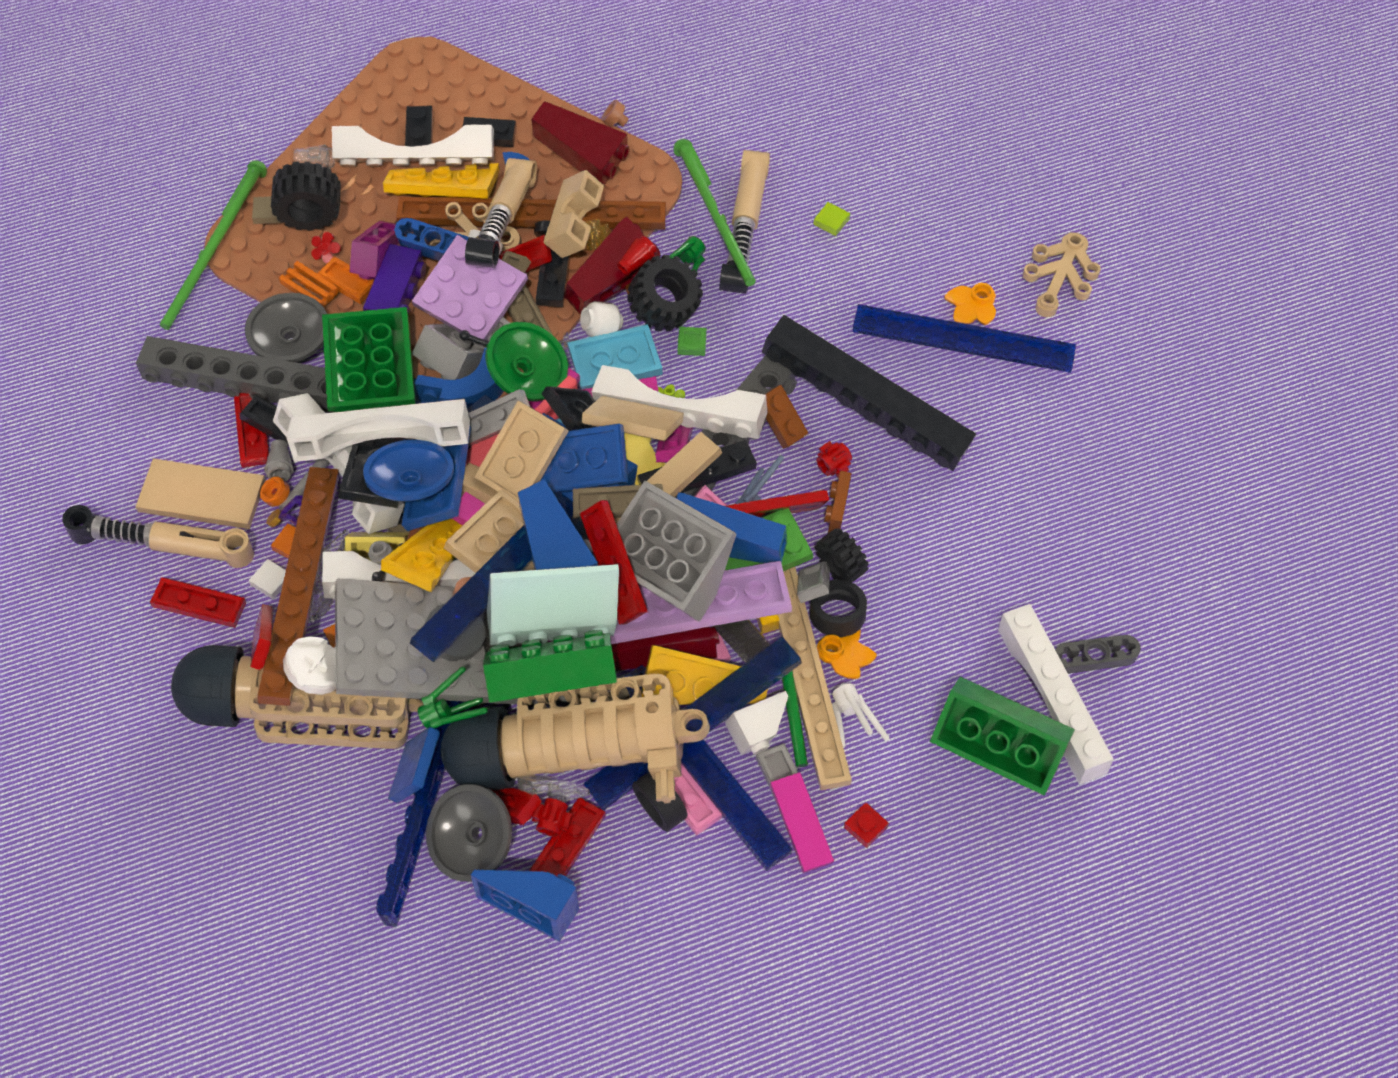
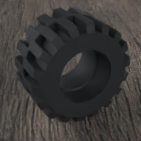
[271,161,341,231]
[627,255,703,331]

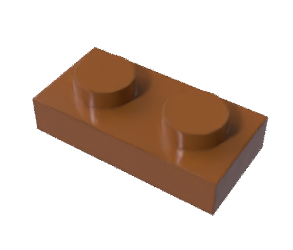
[764,384,809,449]
[824,471,852,534]

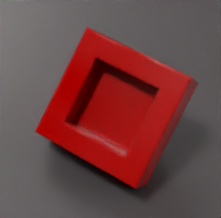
[844,802,889,848]

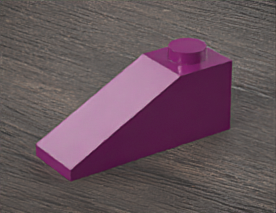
[350,220,399,279]

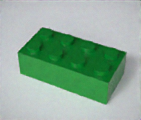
[483,630,617,703]
[930,677,1075,796]

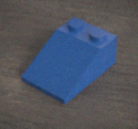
[471,870,579,942]

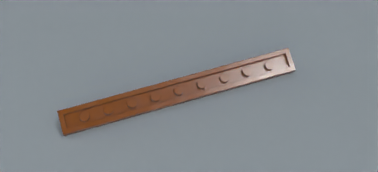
[396,197,666,230]
[257,467,339,706]

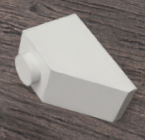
[725,691,788,756]

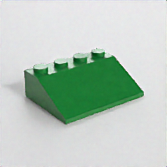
[322,307,416,412]

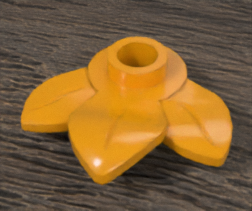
[944,283,996,325]
[817,630,877,679]

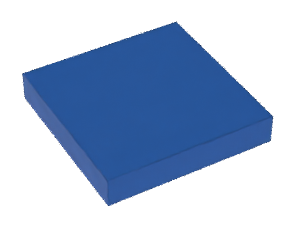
[388,727,440,803]

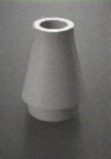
[264,440,294,481]

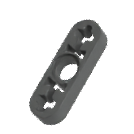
[1055,635,1141,674]

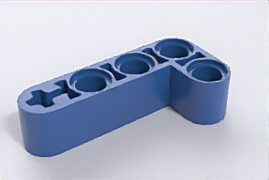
[394,218,469,261]

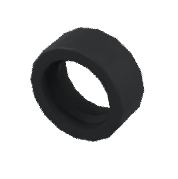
[810,580,867,637]
[632,771,688,832]

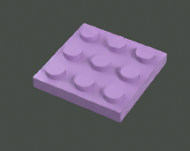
[412,235,528,346]

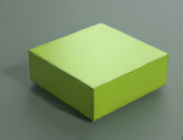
[813,202,850,236]

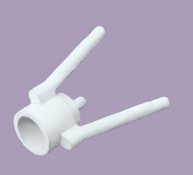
[832,683,889,748]

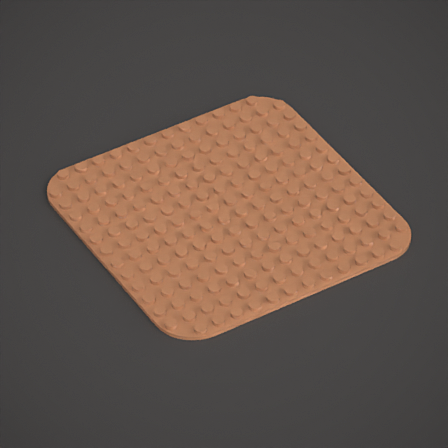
[204,36,682,400]

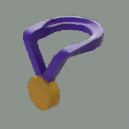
[266,495,303,528]

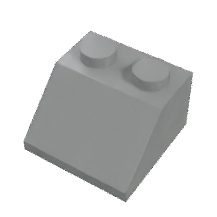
[412,324,487,380]

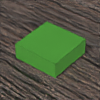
[678,327,707,356]

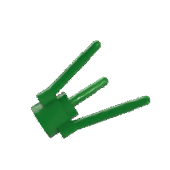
[669,236,706,272]
[418,666,487,729]

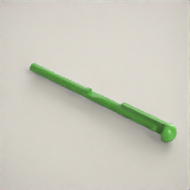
[673,139,756,286]
[159,160,267,330]

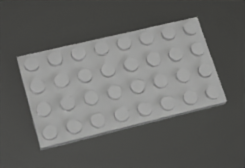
[335,578,569,707]

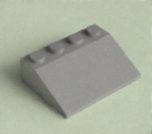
[616,481,736,622]

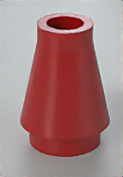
[617,236,657,276]

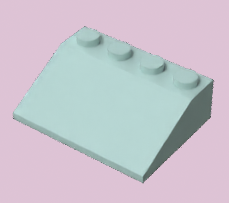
[487,564,619,647]

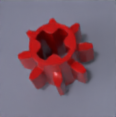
[816,441,852,478]
[531,798,572,837]

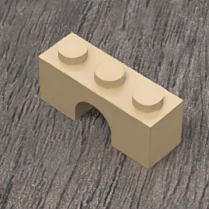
[543,170,604,258]

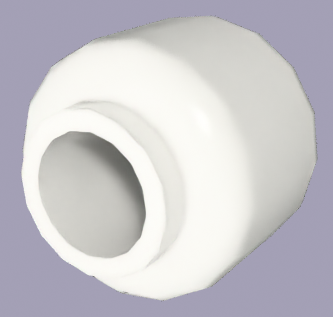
[580,301,623,337]

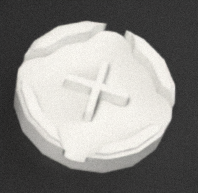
[283,636,336,695]

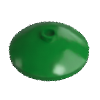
[485,322,568,401]

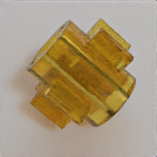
[585,218,611,251]

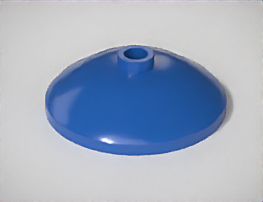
[363,440,454,502]

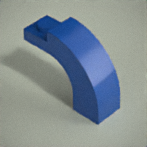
[415,348,504,409]

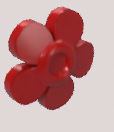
[311,232,341,264]

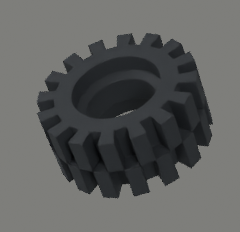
[815,529,869,583]

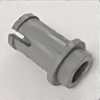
[368,541,392,565]

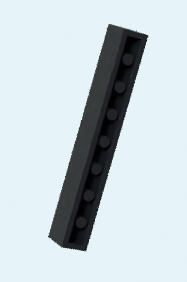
[762,315,976,471]

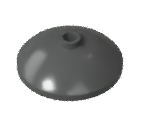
[245,293,327,362]
[426,784,512,882]

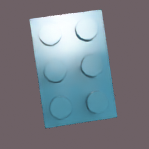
[568,324,663,390]

